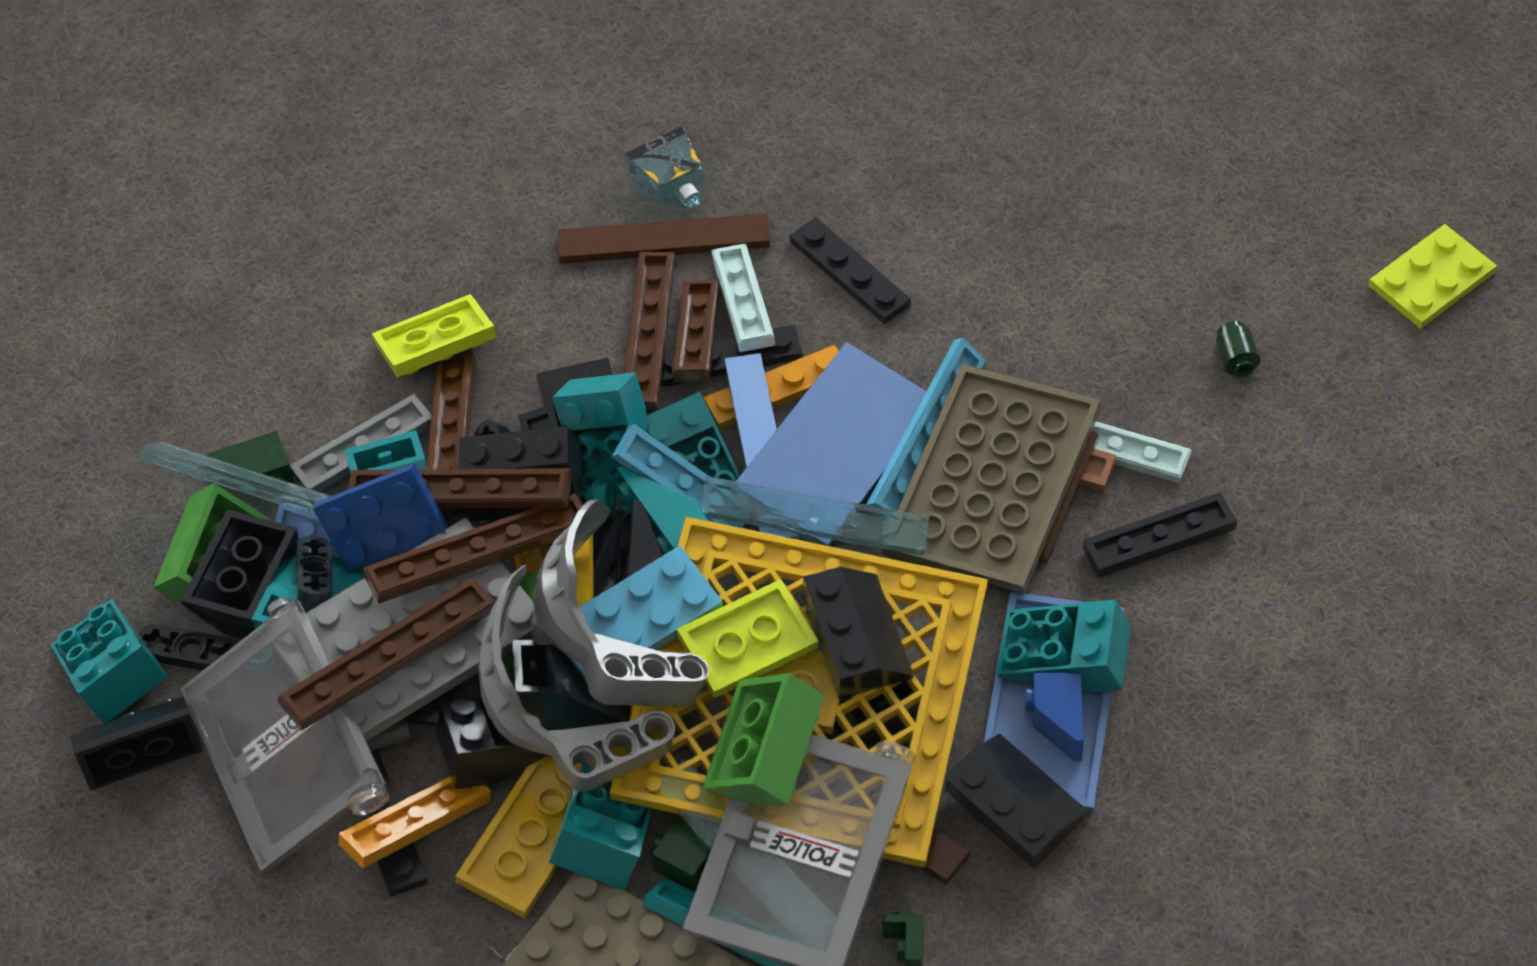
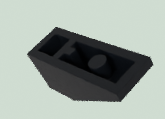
[615,500,663,585]

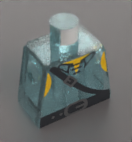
[625,126,704,208]

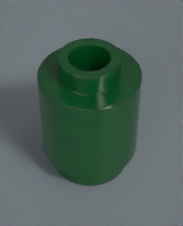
[1216,321,1261,377]

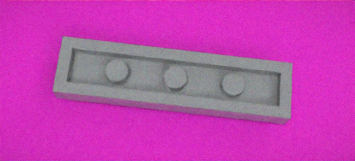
[290,394,432,498]

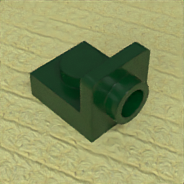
[882,911,924,966]

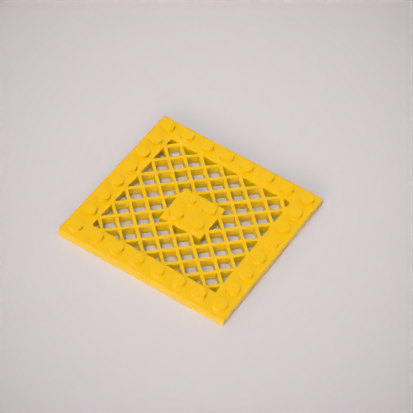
[610,517,988,868]

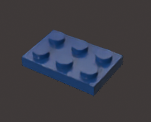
[313,463,449,572]

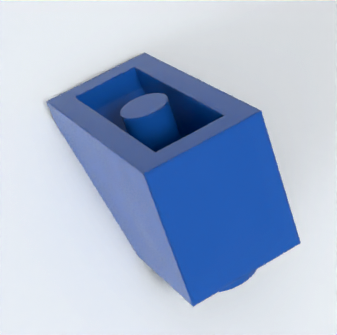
[1025,673,1084,761]

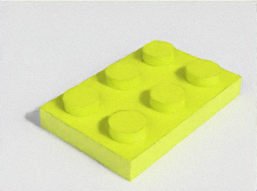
[1368,224,1497,329]
[372,294,497,378]
[677,579,819,699]

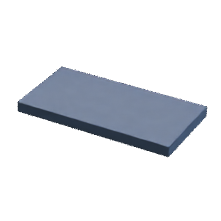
[730,342,927,546]
[984,591,1124,814]

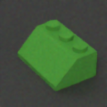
[153,483,272,605]
[702,673,824,807]

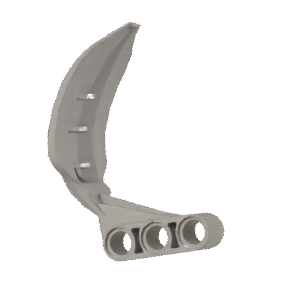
[532,500,709,706]
[479,565,675,792]

